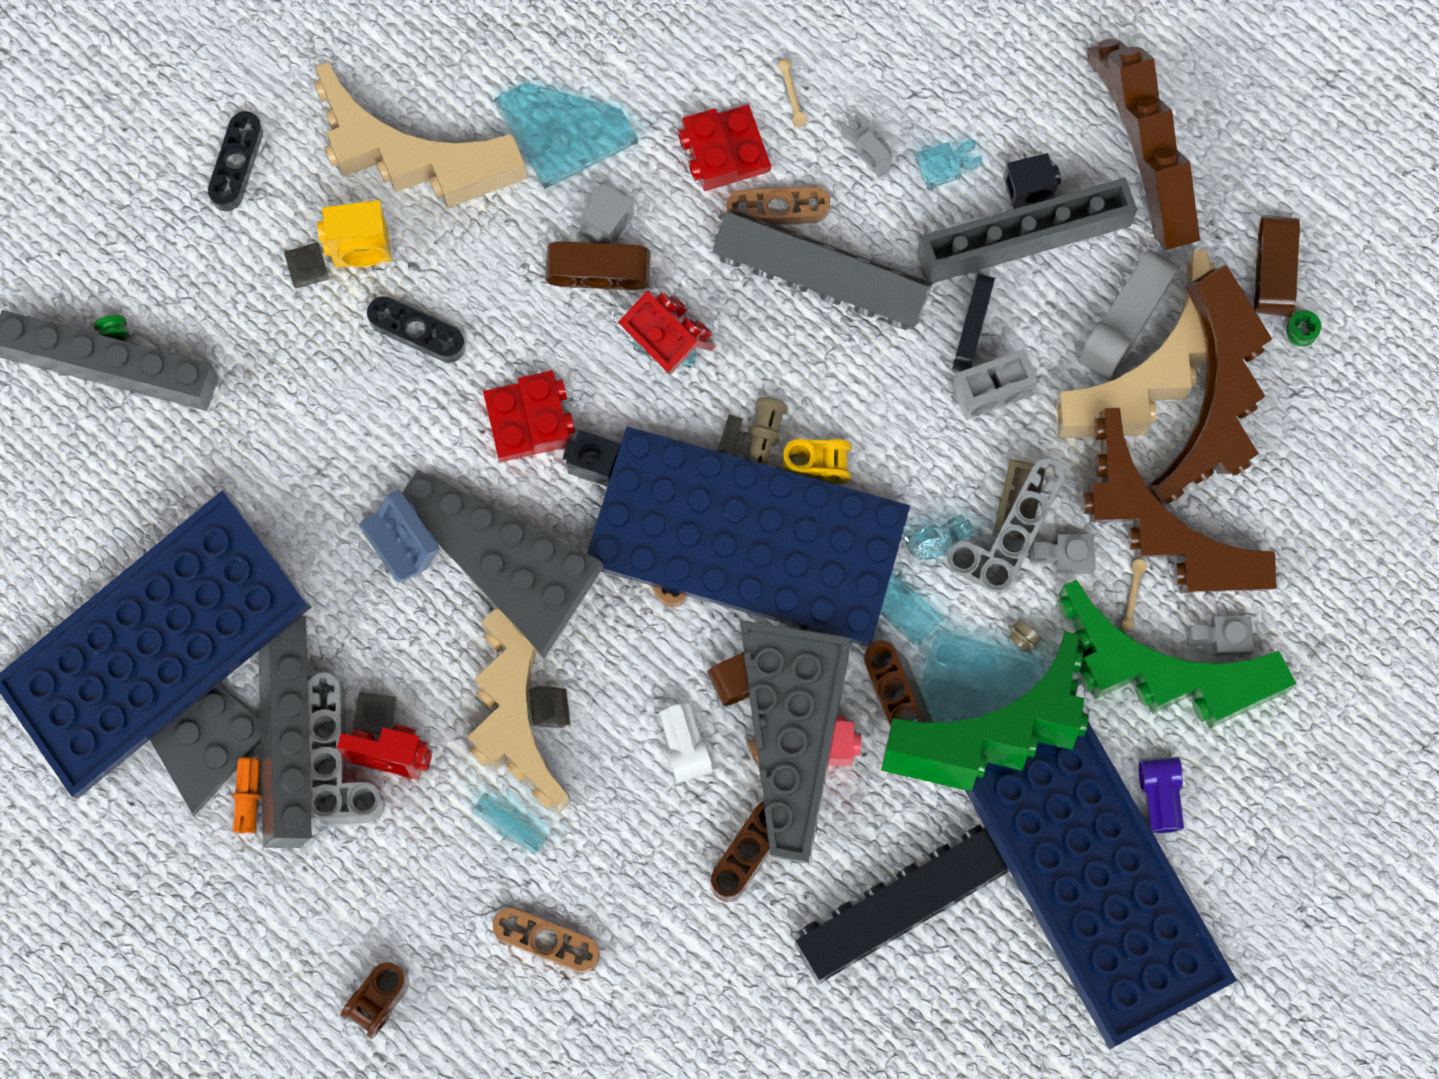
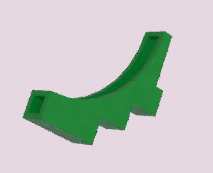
[1057,579,1297,729]
[881,632,1089,792]

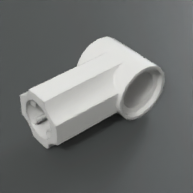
[659,703,713,783]

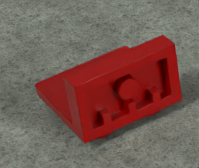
[618,290,716,374]

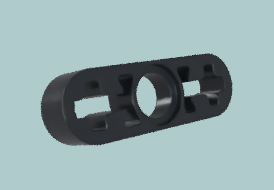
[208,111,263,211]
[952,273,995,372]
[367,297,465,363]

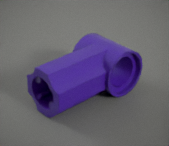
[1138,757,1184,834]

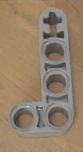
[1078,249,1180,380]
[947,458,1065,592]
[308,672,385,825]

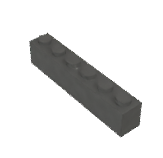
[917,178,1137,283]
[712,209,933,330]
[0,310,218,411]
[259,616,312,848]

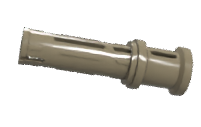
[746,398,788,465]

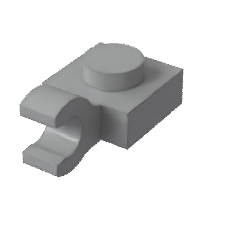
[841,112,892,178]
[1030,534,1096,574]
[1186,615,1254,656]

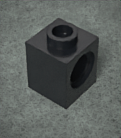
[1003,153,1061,209]
[563,430,621,487]

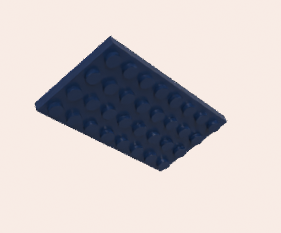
[587,426,910,647]
[0,490,312,799]
[965,722,1237,1050]

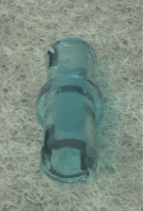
[472,792,548,855]

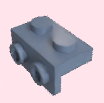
[359,490,440,583]

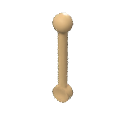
[778,59,806,128]
[1120,559,1147,632]

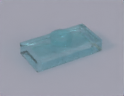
[880,572,943,647]

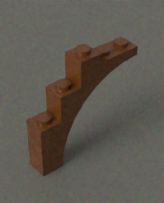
[1087,39,1200,250]
[1147,265,1272,504]
[1082,408,1277,593]

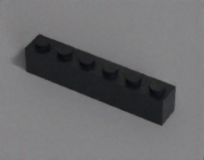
[794,824,1010,985]

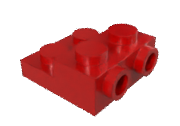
[677,104,771,192]
[483,370,575,463]
[337,725,433,781]

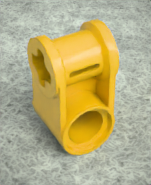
[781,439,852,484]

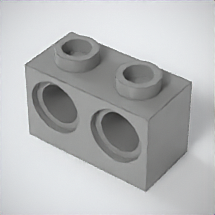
[952,349,1038,420]

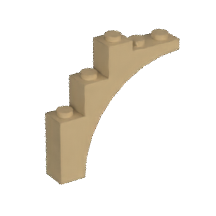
[314,62,527,208]
[1056,250,1215,438]
[467,608,570,813]

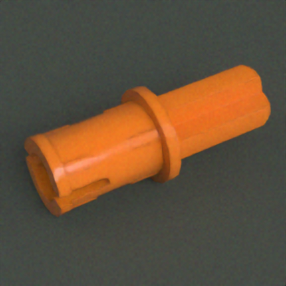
[231,757,262,834]

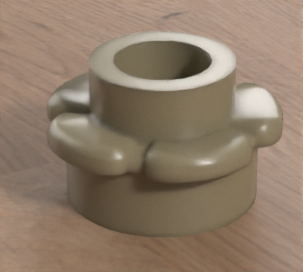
[1008,618,1042,652]

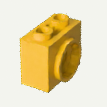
[317,200,392,268]

